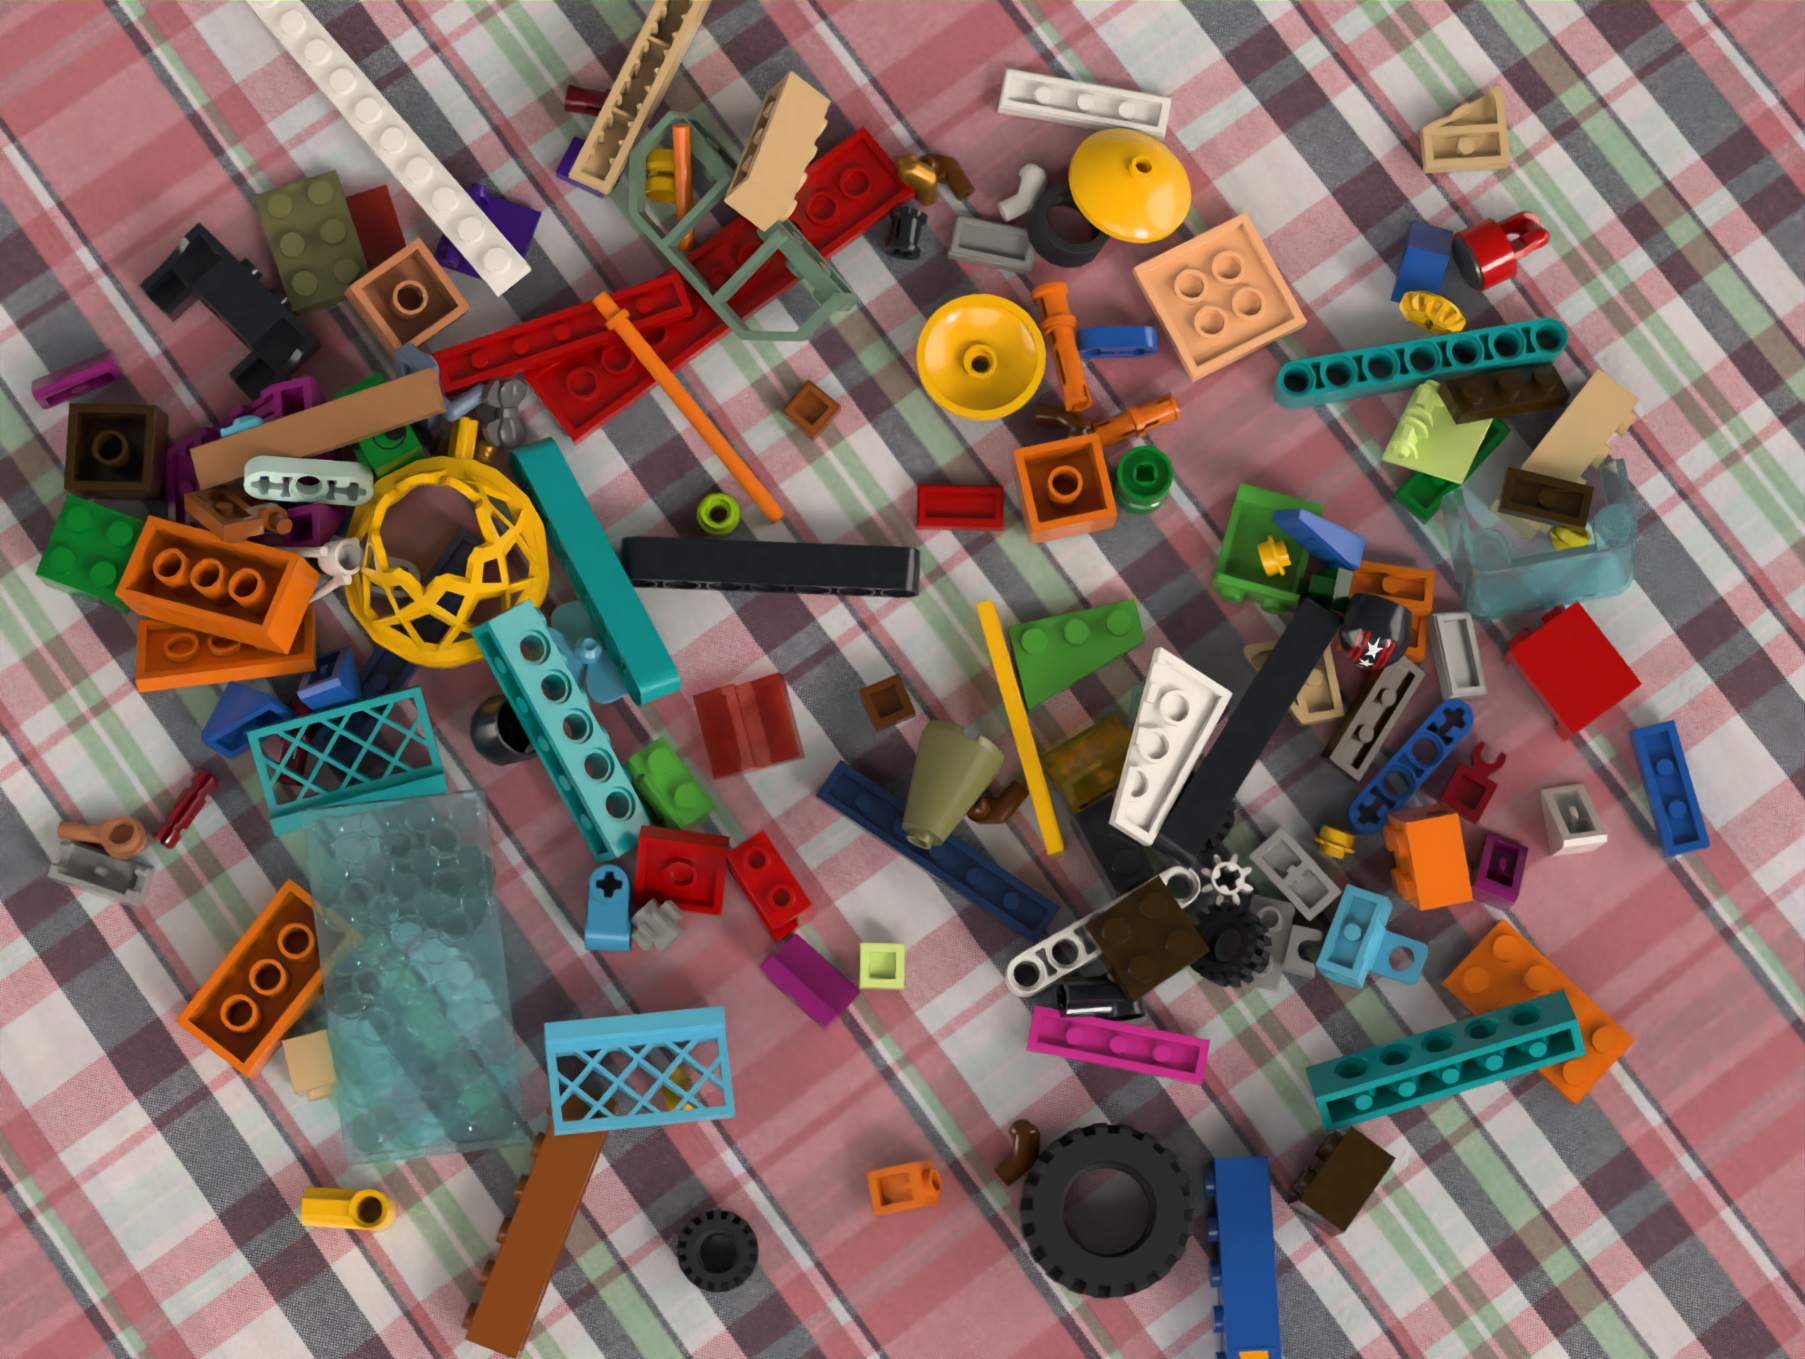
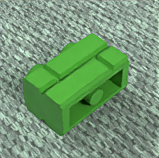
[624,737,715,832]

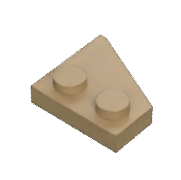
[1420,86,1511,173]
[1243,640,1345,726]

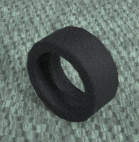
[1026,182,1110,268]

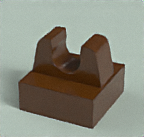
[858,673,916,733]

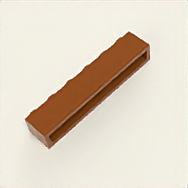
[462,1087,619,1359]

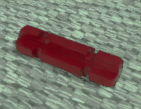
[152,768,219,849]

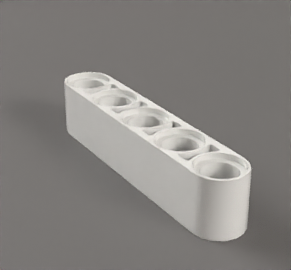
[1005,866,1200,998]

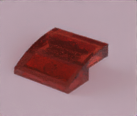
[693,672,805,780]

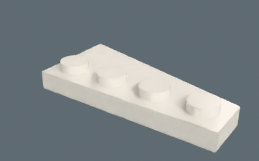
[1109,647,1233,846]

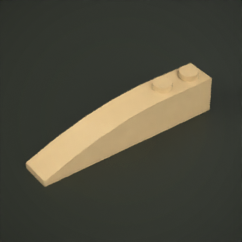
[569,0,712,195]

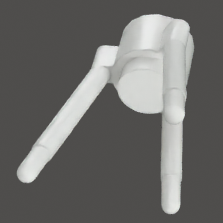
[273,535,364,603]

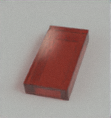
[346,184,407,271]

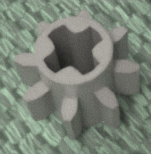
[630,898,685,953]

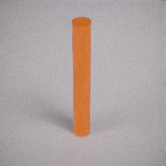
[672,123,695,252]

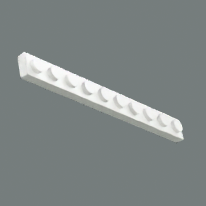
[244,0,531,297]

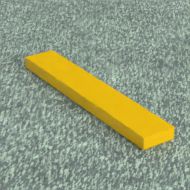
[976,600,1067,860]

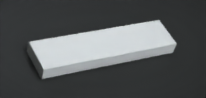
[998,68,1172,142]

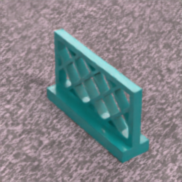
[246,684,448,836]

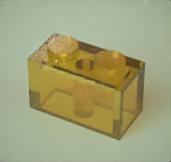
[1039,713,1132,814]

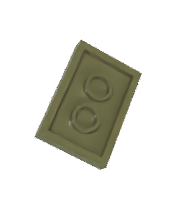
[254,170,370,317]

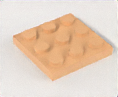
[1132,212,1307,382]

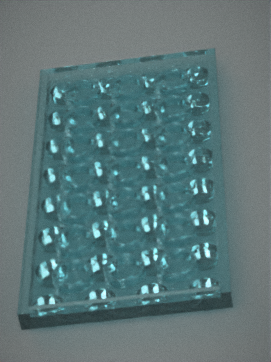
[301,788,527,1167]

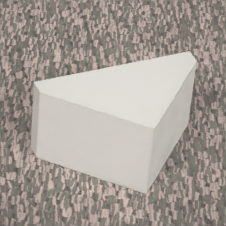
[1540,783,1607,857]

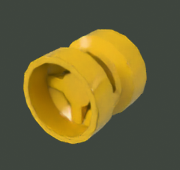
[645,149,676,204]

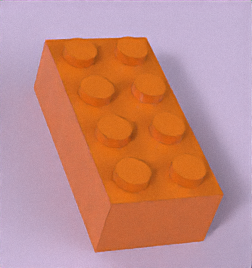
[115,516,320,655]
[175,878,366,1081]

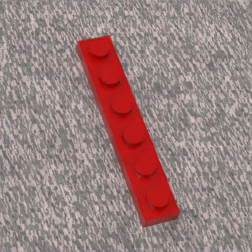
[431,272,693,398]

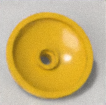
[1068,128,1191,243]
[916,294,1046,421]

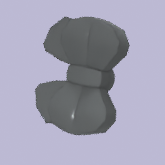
[482,379,527,447]

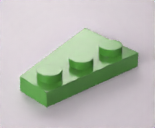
[1007,599,1145,713]

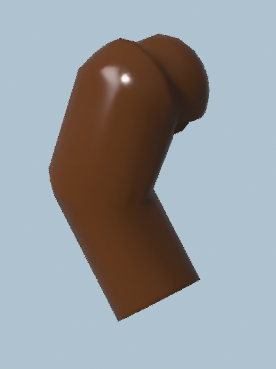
[918,153,975,201]
[1035,404,1093,438]

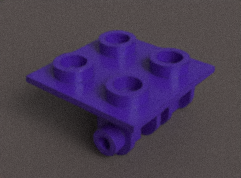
[434,182,542,290]

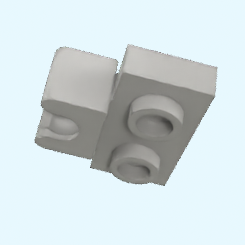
[1241,894,1325,992]

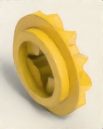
[1398,291,1466,336]

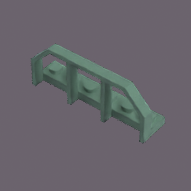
[629,110,860,342]

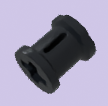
[883,206,928,260]

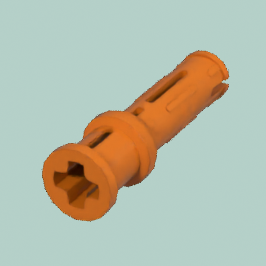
[1030,281,1093,412]

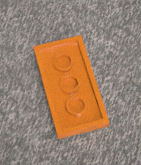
[135,601,316,693]
[1441,918,1635,1106]

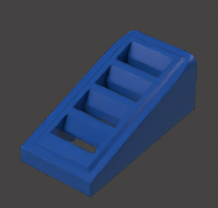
[1272,508,1366,571]

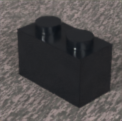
[1070,795,1155,900]

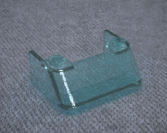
[1440,458,1637,621]

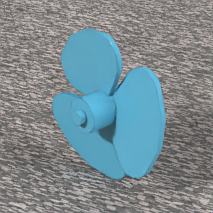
[541,599,628,704]

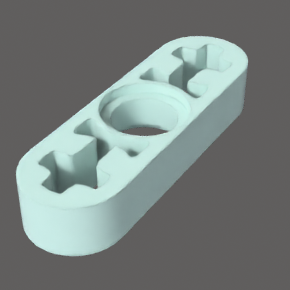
[244,456,373,506]

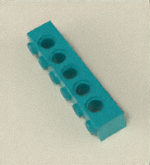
[470,598,654,864]
[1305,990,1586,1133]

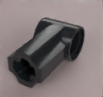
[1054,972,1145,1021]

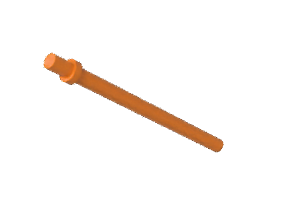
[592,290,786,525]

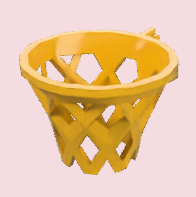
[344,417,550,668]

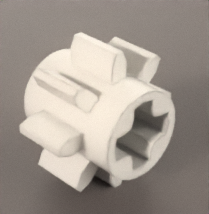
[1199,854,1253,906]

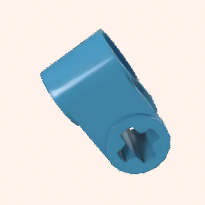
[585,864,632,951]

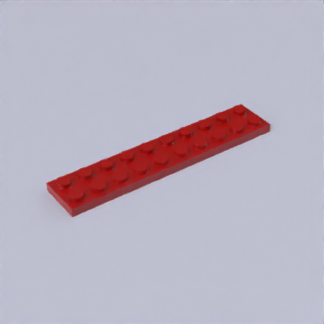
[522,126,916,446]

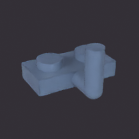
[395,342,485,433]

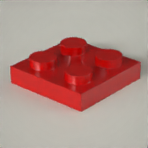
[633,825,730,916]

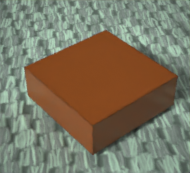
[781,379,841,442]

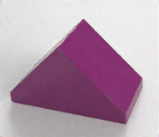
[1469,832,1528,911]

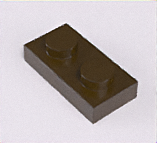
[1497,467,1594,532]

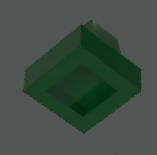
[1297,567,1353,615]

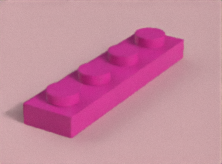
[1026,1005,1210,1086]

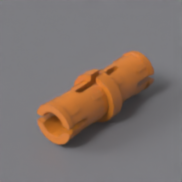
[1091,393,1181,449]

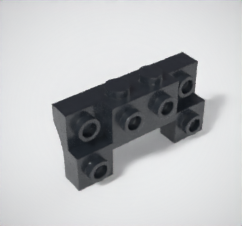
[139,222,322,401]

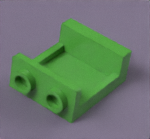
[1210,483,1324,615]

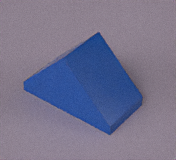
[1390,220,1453,303]
[297,645,364,720]
[201,681,298,759]

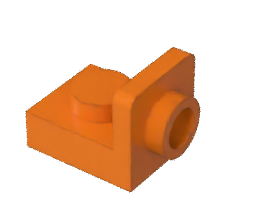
[866,1160,942,1217]

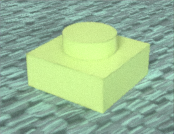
[859,943,905,990]

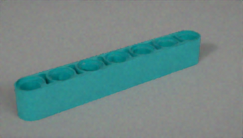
[1272,318,1568,409]
[508,437,681,707]

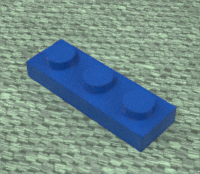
[1628,720,1711,859]

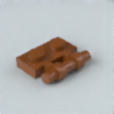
[184,486,292,543]

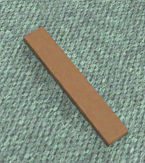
[190,368,447,490]

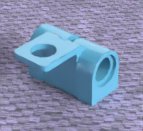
[1316,884,1429,989]

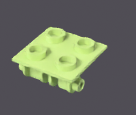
[1382,379,1493,485]

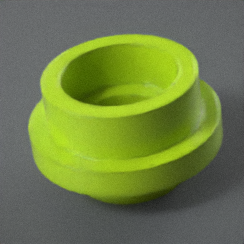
[697,493,740,536]

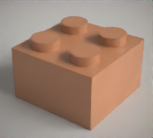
[344,237,471,364]

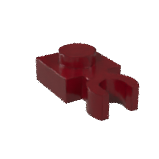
[1437,741,1506,825]

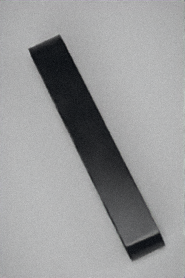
[620,536,921,598]
[1150,596,1344,870]

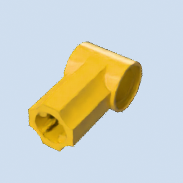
[301,1187,397,1232]

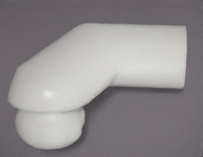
[997,163,1048,222]

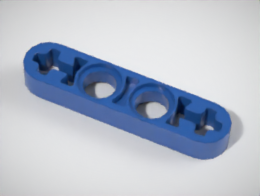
[1346,699,1474,837]

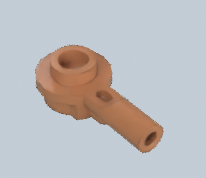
[57,816,147,860]

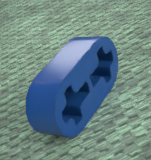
[1076,326,1158,359]

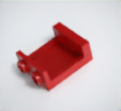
[1502,601,1642,742]
[727,830,813,943]

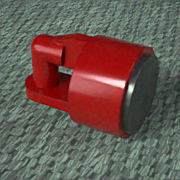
[1451,211,1550,292]

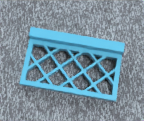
[544,1006,735,1136]

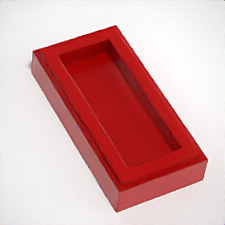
[916,484,1004,531]

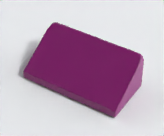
[31,349,124,410]

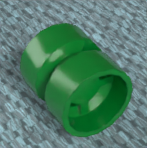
[1112,446,1174,515]

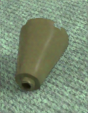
[902,721,1005,849]

